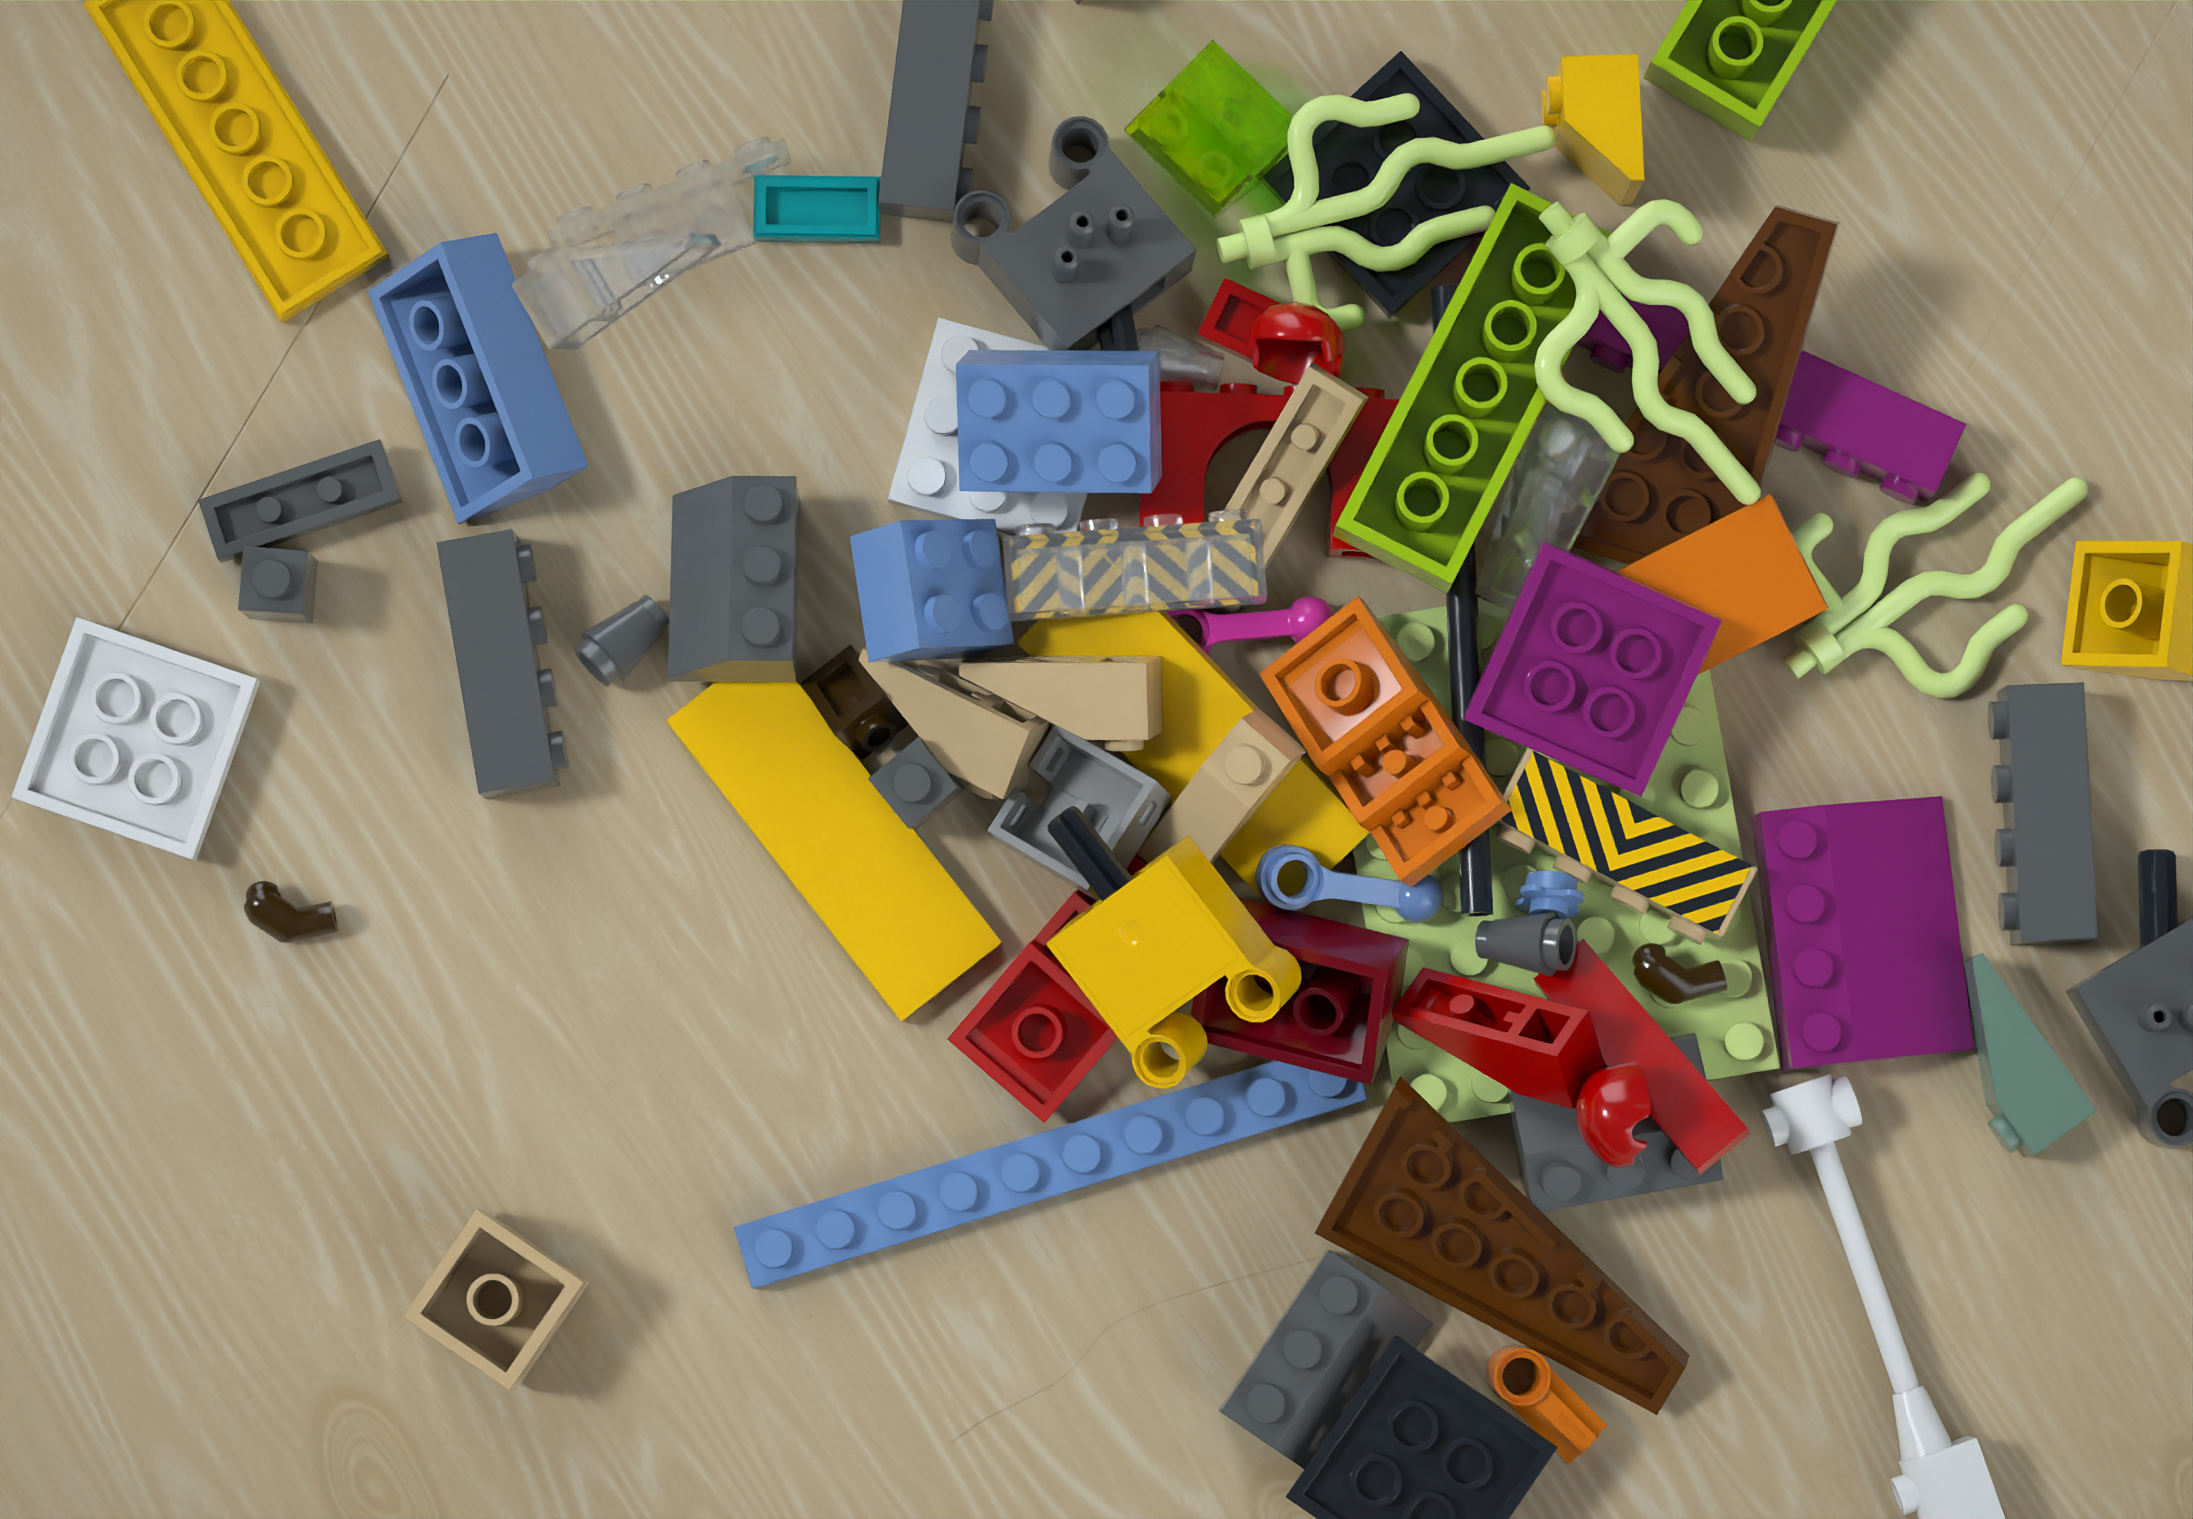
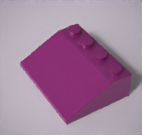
[1751,796,1974,1071]

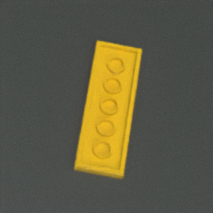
[82,0,390,323]
[1017,555,1370,905]
[666,681,1002,1022]

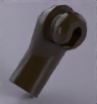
[244,881,338,943]
[1632,943,1727,1004]

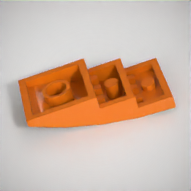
[1615,493,1829,675]
[1259,596,1512,887]

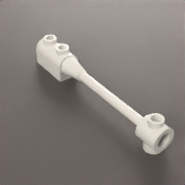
[1761,1074,2005,1519]

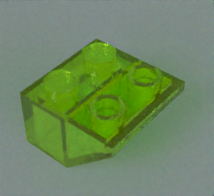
[1124,39,1293,219]

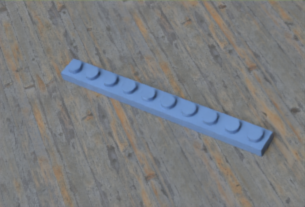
[734,1061,1367,1289]

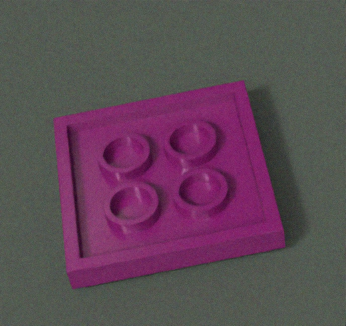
[1463,540,1722,797]

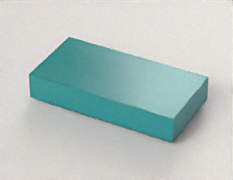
[753,175,881,243]

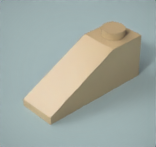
[859,647,1051,800]
[959,656,1163,751]
[1137,709,1306,864]

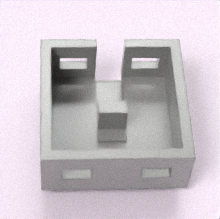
[987,725,1173,901]

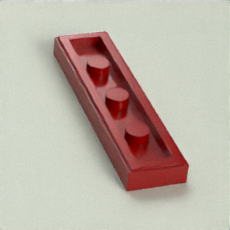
[1533,939,1750,1175]

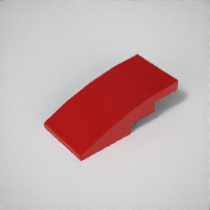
[947,853,1148,1123]

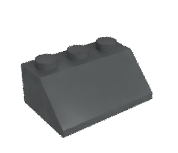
[668,476,800,682]
[1508,1033,1724,1212]
[1218,1250,1433,1469]

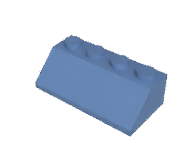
[367,233,589,524]

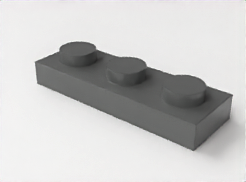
[198,439,402,563]

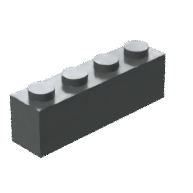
[878,0,995,223]
[436,529,569,799]
[1988,682,2098,945]

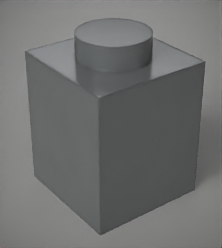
[238,546,318,623]
[868,738,966,830]

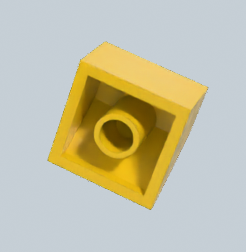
[1540,54,1645,206]
[2060,540,2193,681]

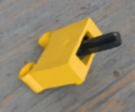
[1046,806,1302,1089]

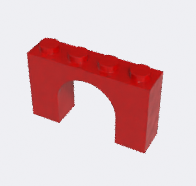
[1138,381,1399,559]

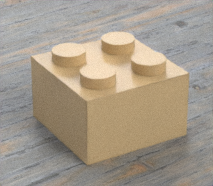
[402,1209,590,1391]

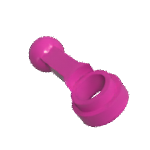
[1166,596,1335,655]

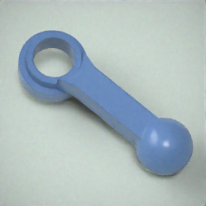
[1255,844,1442,922]

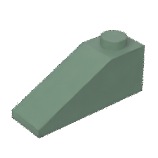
[1964,953,2097,1157]

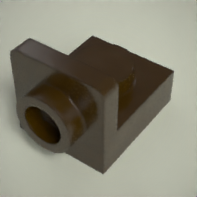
[801,644,909,759]

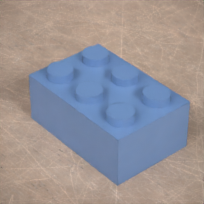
[956,350,1162,493]

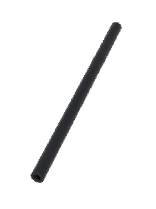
[1431,285,1493,917]

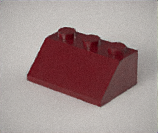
[1191,897,1409,1085]

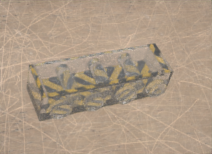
[1003,510,1267,622]

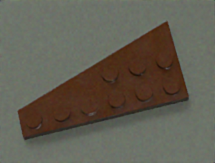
[1546,205,1840,564]
[1315,1076,1690,1415]

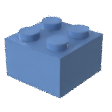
[850,519,1014,663]

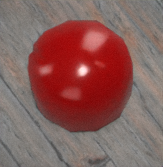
[1247,301,1345,385]
[1576,1061,1651,1168]

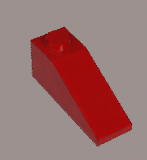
[1391,967,1605,1109]

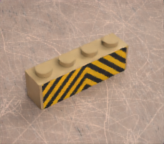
[1493,748,1758,945]

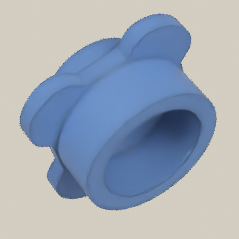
[1516,870,1584,919]

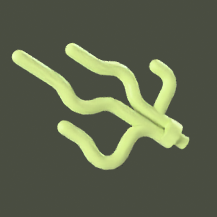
[1217,93,1556,332]
[1534,199,1761,505]
[1781,472,2088,698]

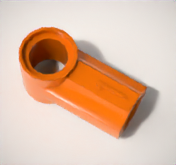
[1485,1344,1607,1464]

